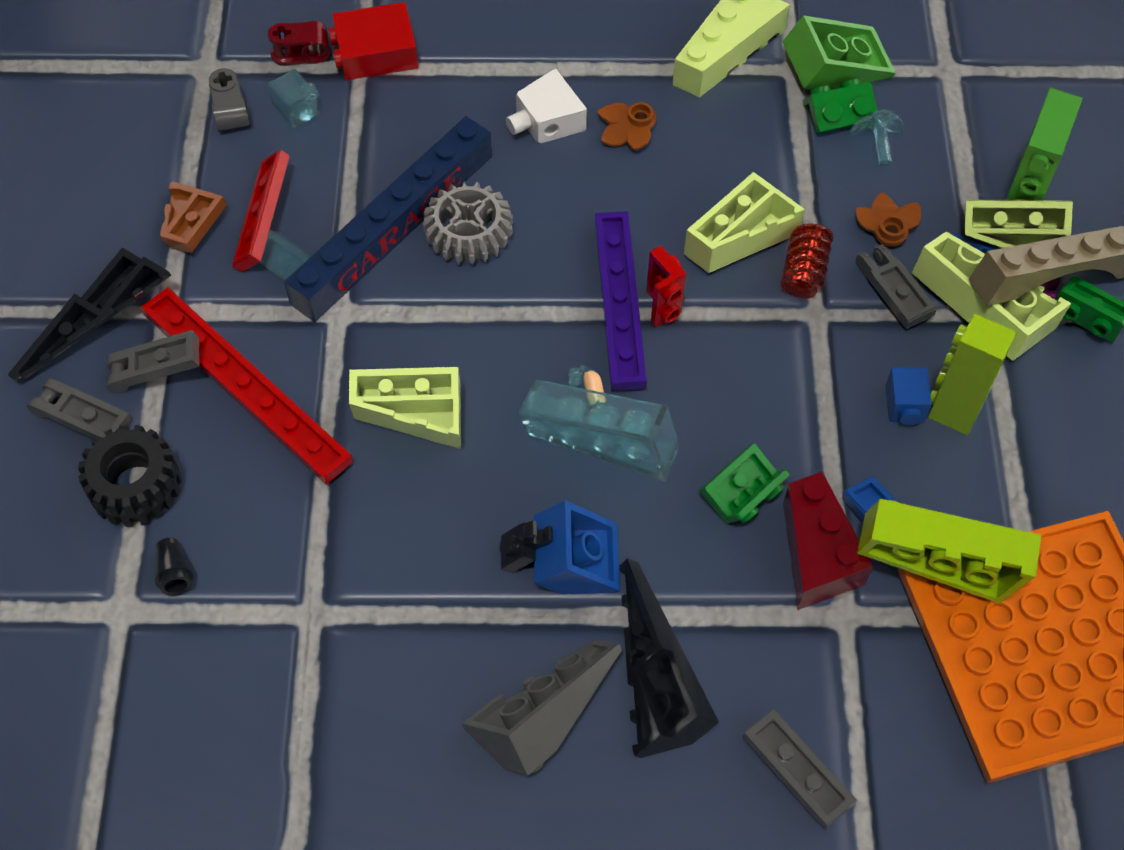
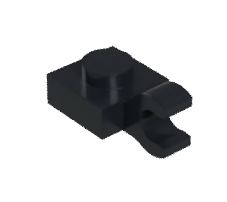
[499,521,552,573]

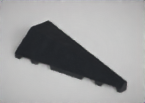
[8,248,171,383]
[619,558,719,758]

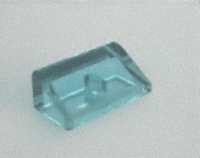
[259,229,312,280]

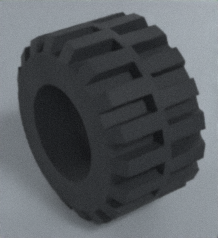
[78,425,181,527]

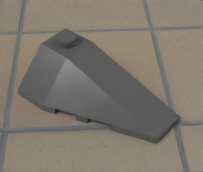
[462,639,622,776]

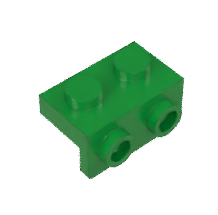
[802,79,879,134]
[1056,275,1124,343]
[699,443,790,524]

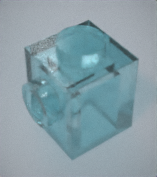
[268,69,320,128]

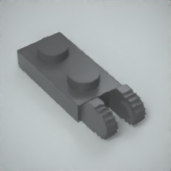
[856,244,937,329]

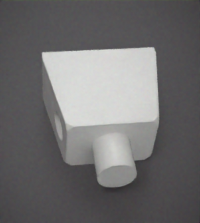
[506,69,587,143]

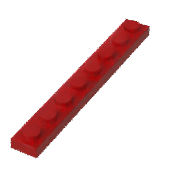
[141,287,353,485]

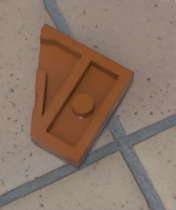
[160,181,227,253]

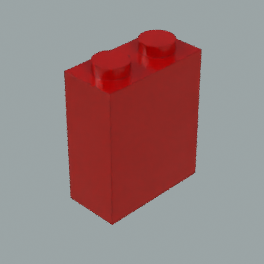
[328,2,419,81]

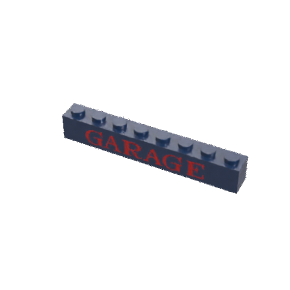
[284,116,492,323]

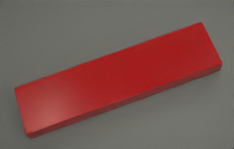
[232,150,290,273]

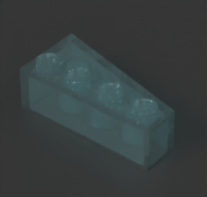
[518,379,680,482]

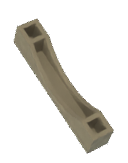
[969,226,1124,305]

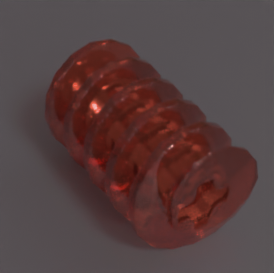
[781,223,834,299]

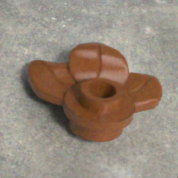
[597,102,656,150]
[856,192,921,247]

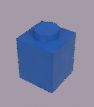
[885,367,932,425]

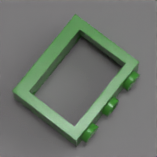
[1006,87,1083,200]

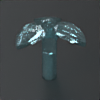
[849,109,904,165]

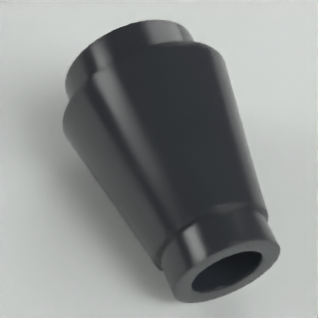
[155,538,194,596]

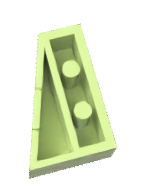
[684,172,805,273]
[965,199,1073,248]
[349,367,461,449]

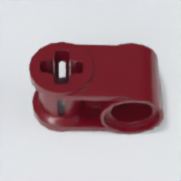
[268,21,330,66]

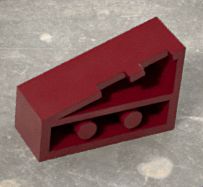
[783,472,873,610]

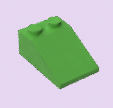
[782,15,896,90]

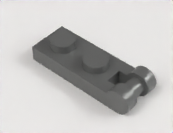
[107,330,199,393]
[27,378,132,439]

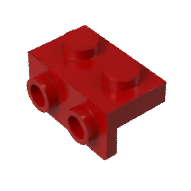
[646,245,686,328]

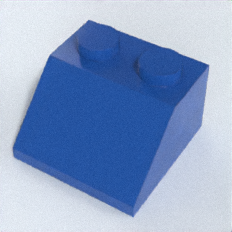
[533,500,620,594]

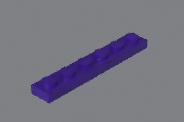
[595,211,647,391]

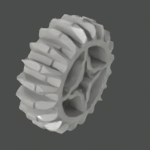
[423,181,513,266]

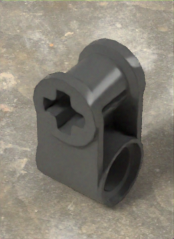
[209,68,250,132]

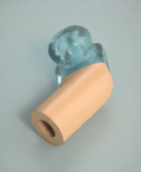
[567,365,607,409]

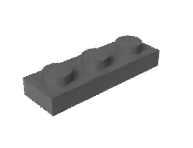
[743,709,857,830]

